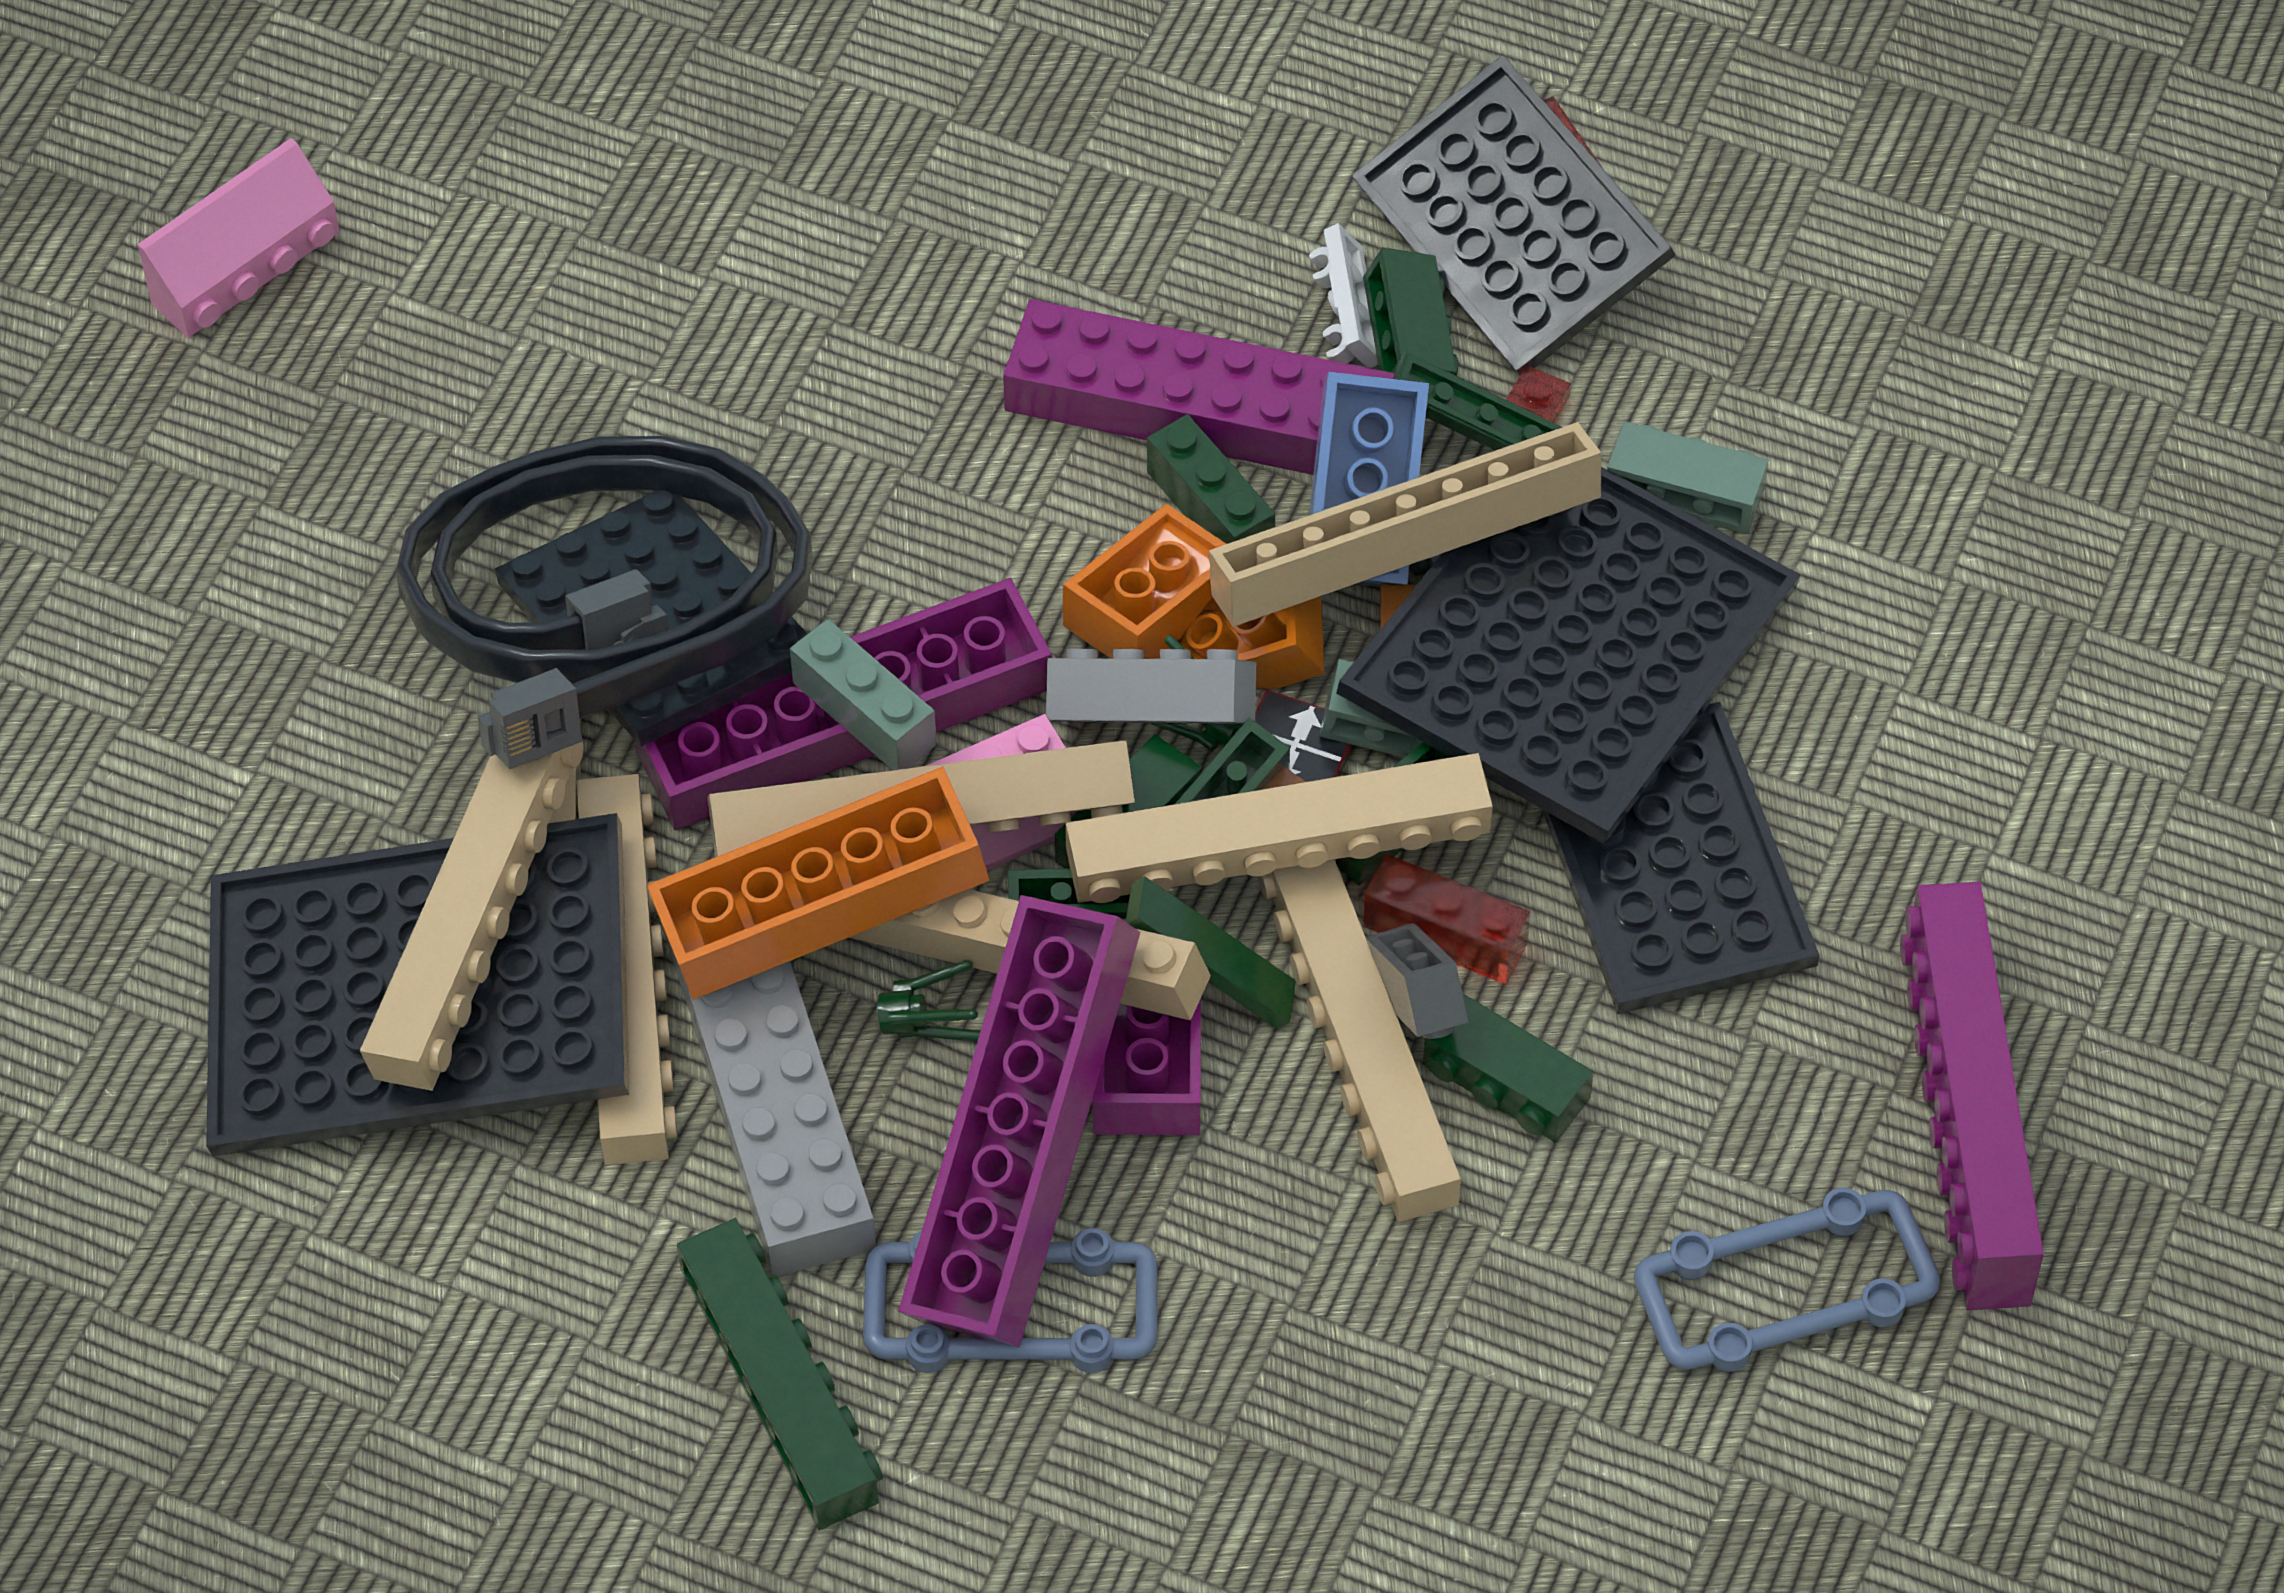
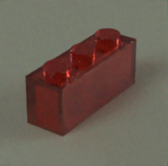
[1363,854,1530,985]

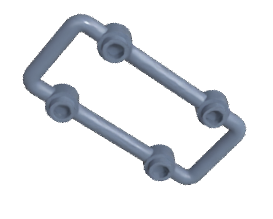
[1634,1188,1941,1372]
[863,1228,1158,1373]

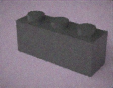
[1366,923,1469,1039]

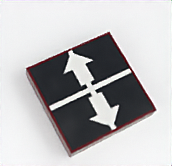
[1255,689,1354,782]

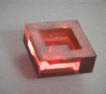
[1506,366,1571,423]

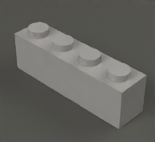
[1046,649,1256,724]

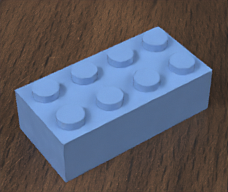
[1309,372,1429,587]

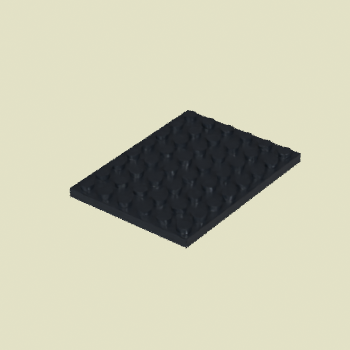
[1336,433,1801,844]
[206,813,629,1157]

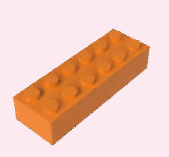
[647,766,990,1000]

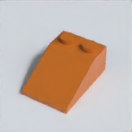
[1063,503,1226,659]
[1178,596,1325,689]

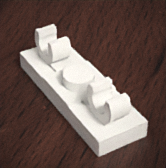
[1309,223,1378,368]

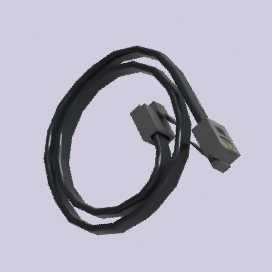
[396,436,813,770]

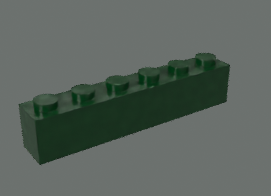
[677,1218,883,1531]

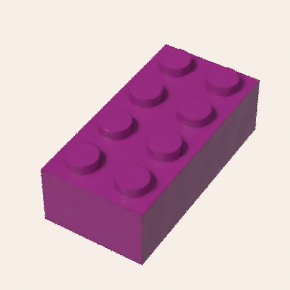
[1093,919,1201,1135]

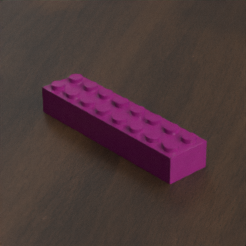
[1003,299,1394,475]
[635,577,1052,830]
[1900,881,2044,1311]
[898,895,1141,1348]

